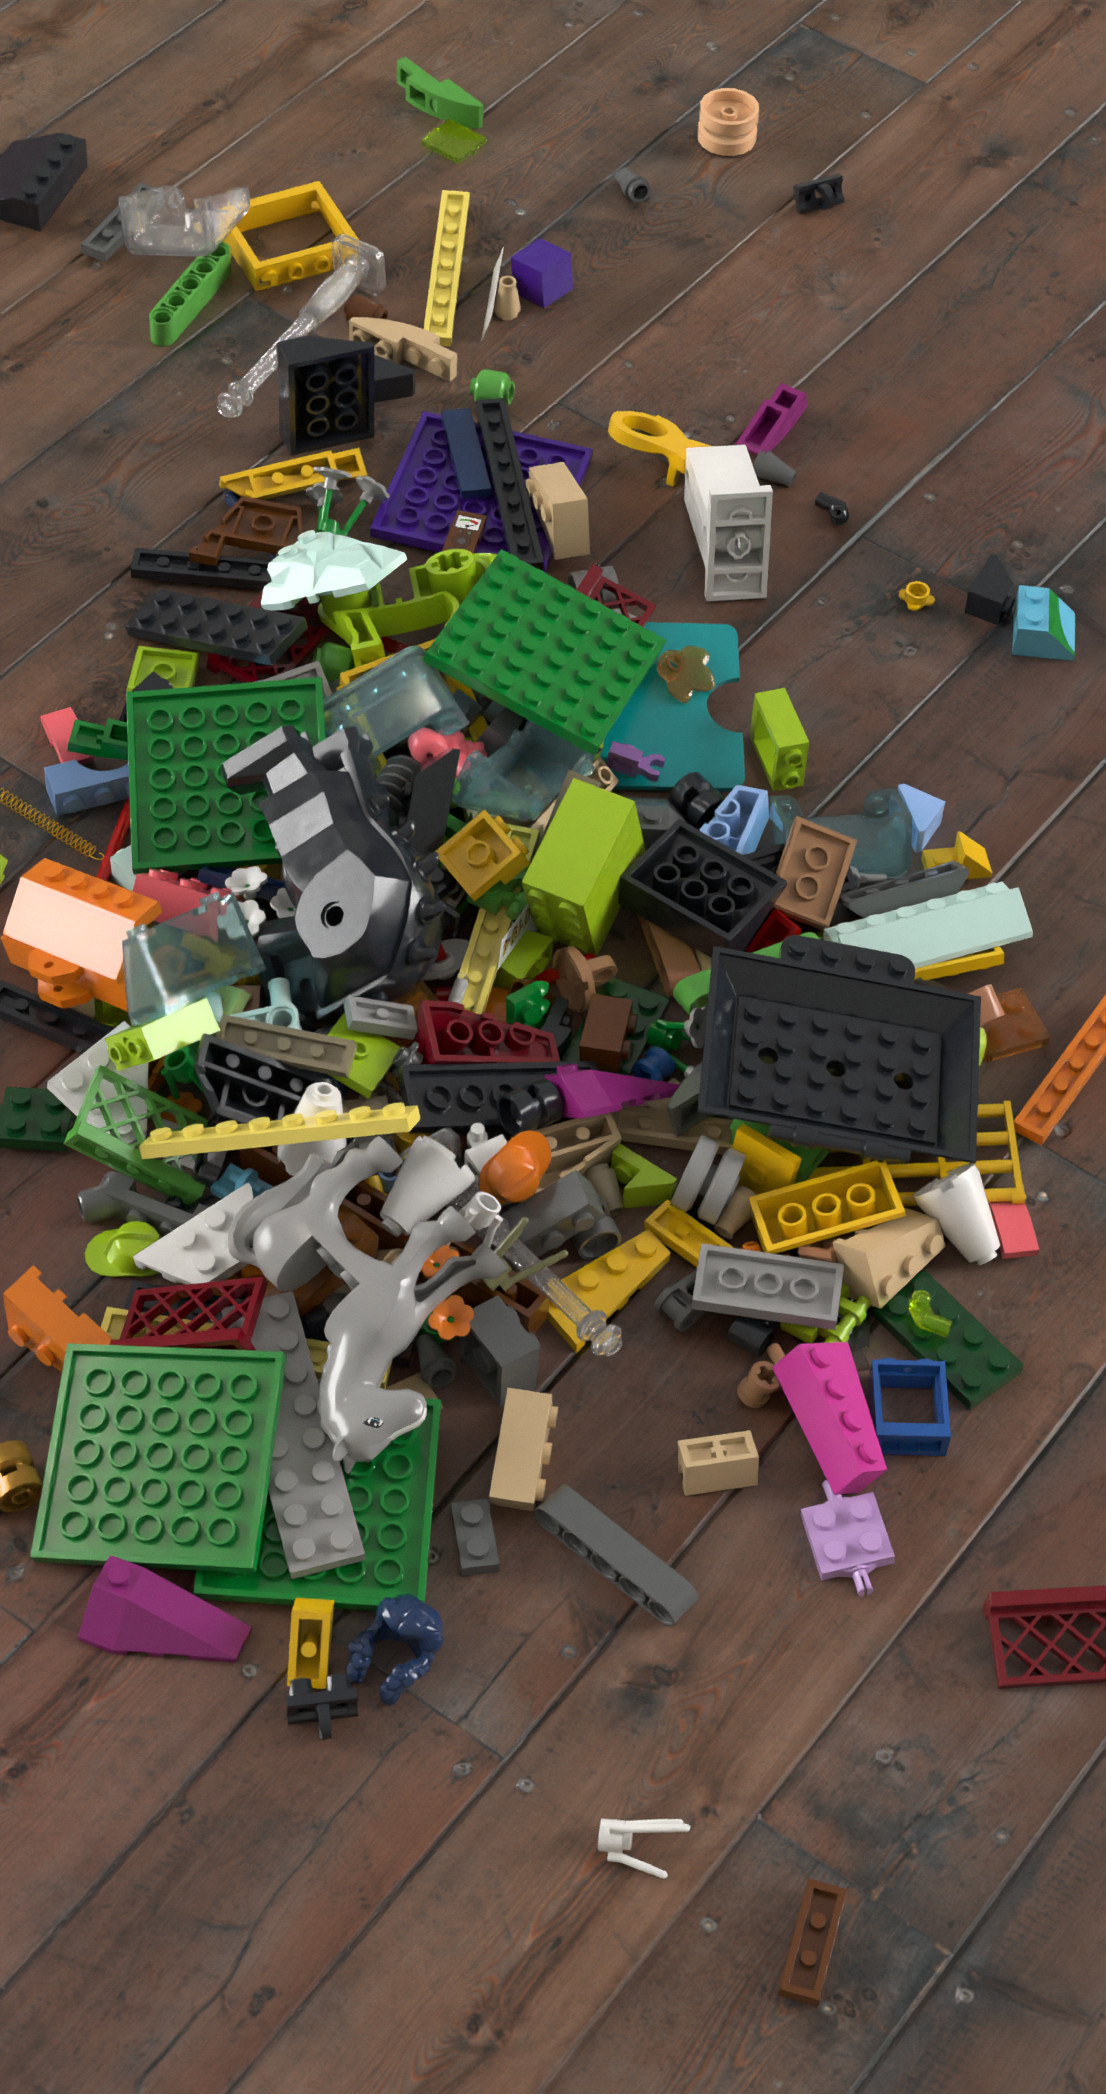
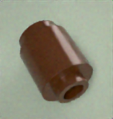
[343,294,388,321]

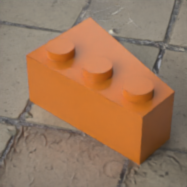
[3,1265,113,1372]

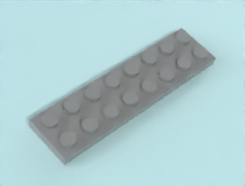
[221,1291,366,1579]

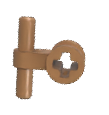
[737,1343,785,1408]

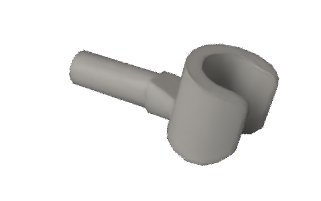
[850,866,887,891]

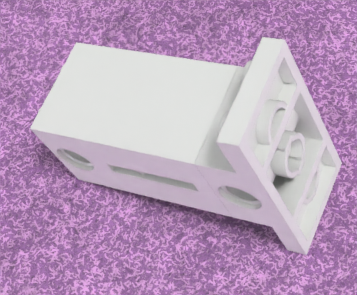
[684,445,773,601]

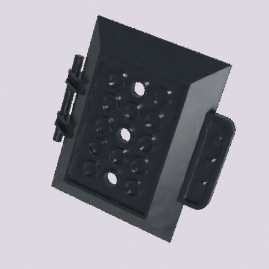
[698,935,981,1164]

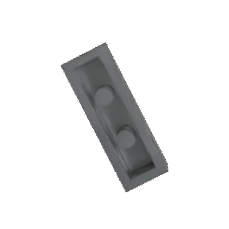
[488,1170,605,1270]

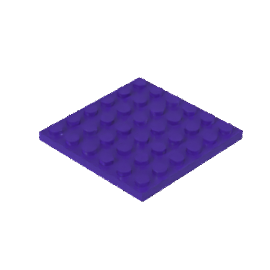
[370,411,593,573]

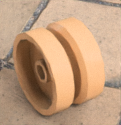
[698,88,759,156]

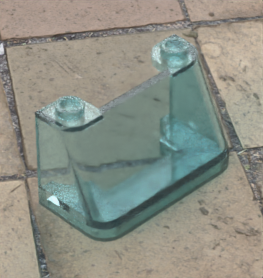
[324,646,470,780]
[451,720,597,822]
[769,788,912,879]
[121,892,266,1027]

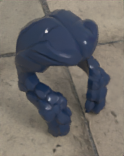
[345,1594,444,1706]

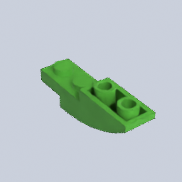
[397,57,484,129]

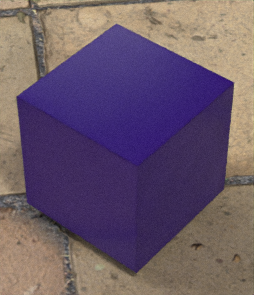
[511,238,573,308]

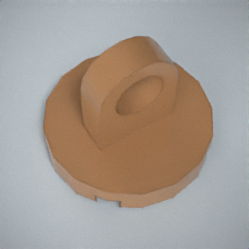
[552,946,618,1013]

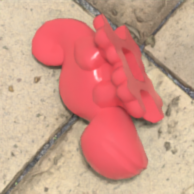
[408,724,492,800]

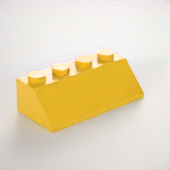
[748,1160,906,1254]

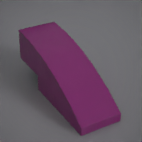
[736,383,808,456]

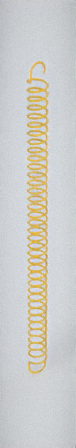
[0,788,104,860]

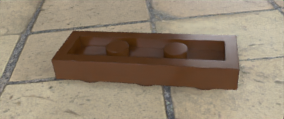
[778,1878,847,2007]

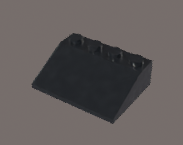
[0,133,88,231]
[277,336,375,456]
[618,819,787,958]

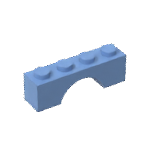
[44,760,130,816]

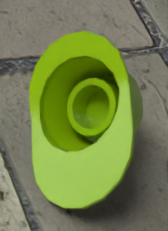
[85,1221,162,1277]

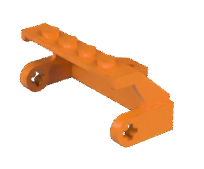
[0,858,183,1013]

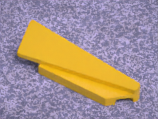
[219,448,367,500]

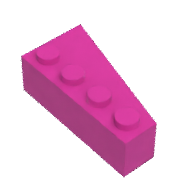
[772,1342,887,1495]

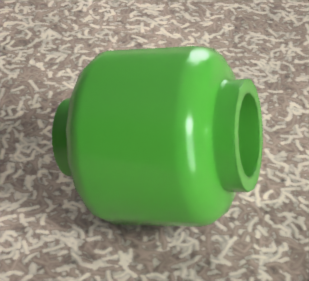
[470,369,515,405]
[312,642,356,683]

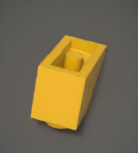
[287,1597,334,1689]

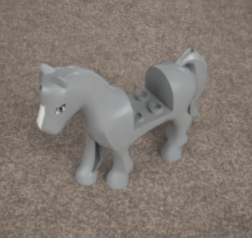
[228,1135,508,1474]

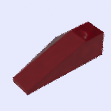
[414,1000,560,1065]

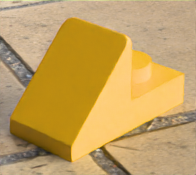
[921,831,992,879]

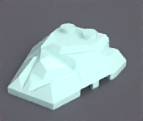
[261,530,407,611]

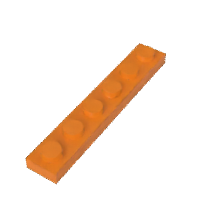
[1014,994,1106,1146]

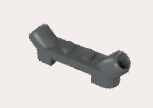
[77,1171,209,1237]

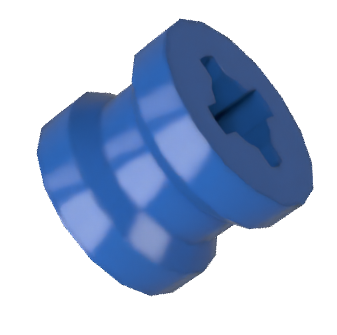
[632,1046,676,1082]

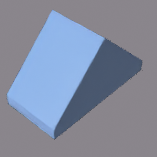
[895,784,945,853]

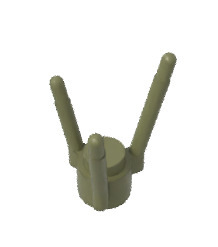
[482,1217,568,1291]

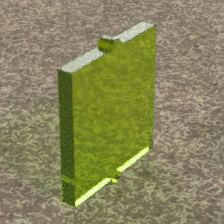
[421,119,486,164]

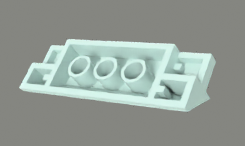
[824,882,1033,969]

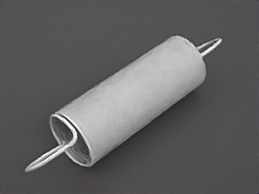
[448,973,468,1004]

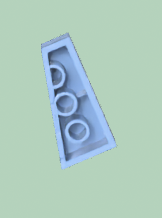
[699,785,769,855]

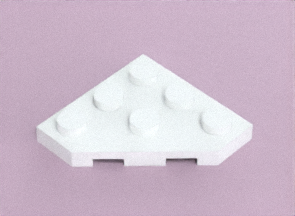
[47,1021,148,1144]

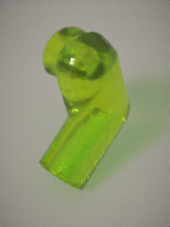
[908,1290,953,1338]

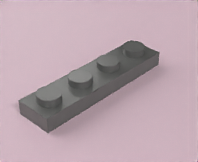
[81,182,165,262]

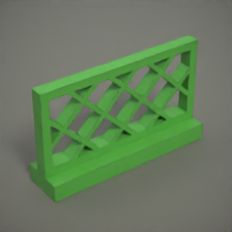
[64,1065,208,1204]

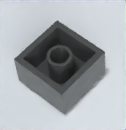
[460,1295,540,1407]

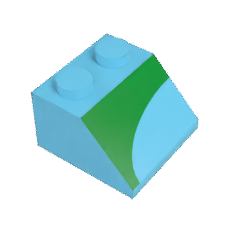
[1012,585,1075,661]

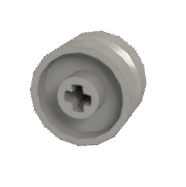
[670,1134,746,1225]

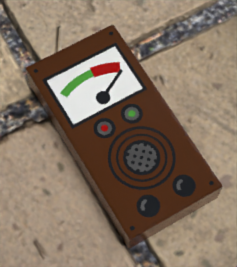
[442,510,487,554]

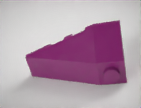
[544,1064,680,1118]
[78,1555,252,1663]

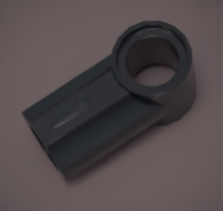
[727,1316,781,1358]

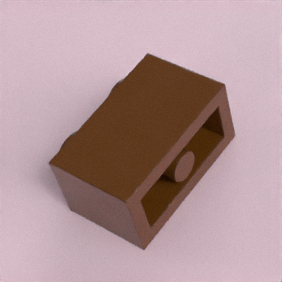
[579,994,638,1073]

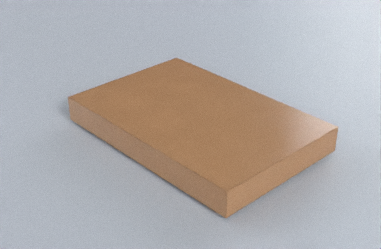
[771,816,858,931]

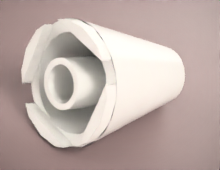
[277,1082,347,1176]
[380,1135,475,1237]
[913,1163,1000,1265]

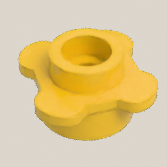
[899,581,935,611]

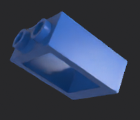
[868,1358,951,1456]

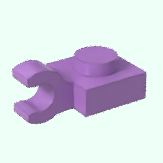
[606,741,666,782]

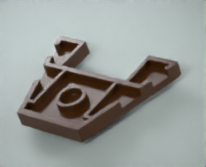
[189,496,303,566]

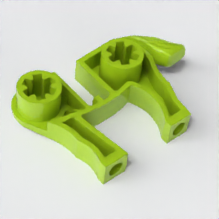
[318,549,497,667]

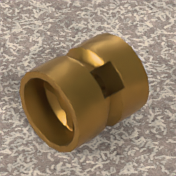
[0,1440,43,1513]

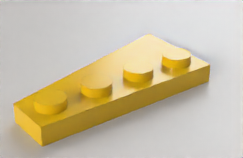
[544,1229,671,1353]

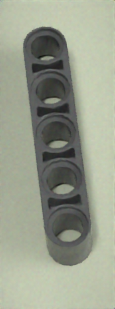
[534,1484,699,1626]

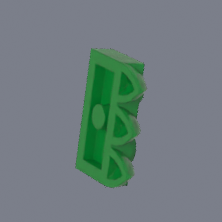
[506,981,550,1029]

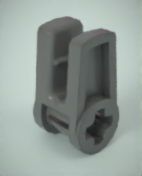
[654,1270,708,1332]

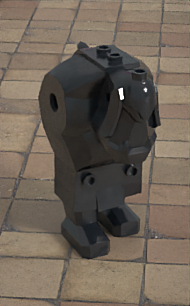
[221,725,446,1032]

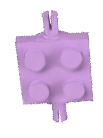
[801,1480,895,1597]

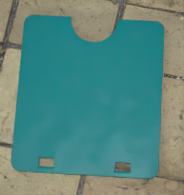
[528,622,745,792]

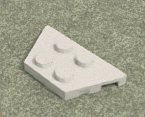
[133,1183,254,1285]

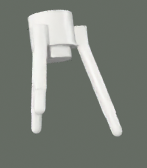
[448,1192,503,1248]
[598,1818,690,1879]

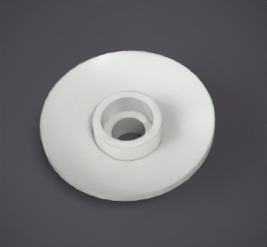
[421,939,469,980]

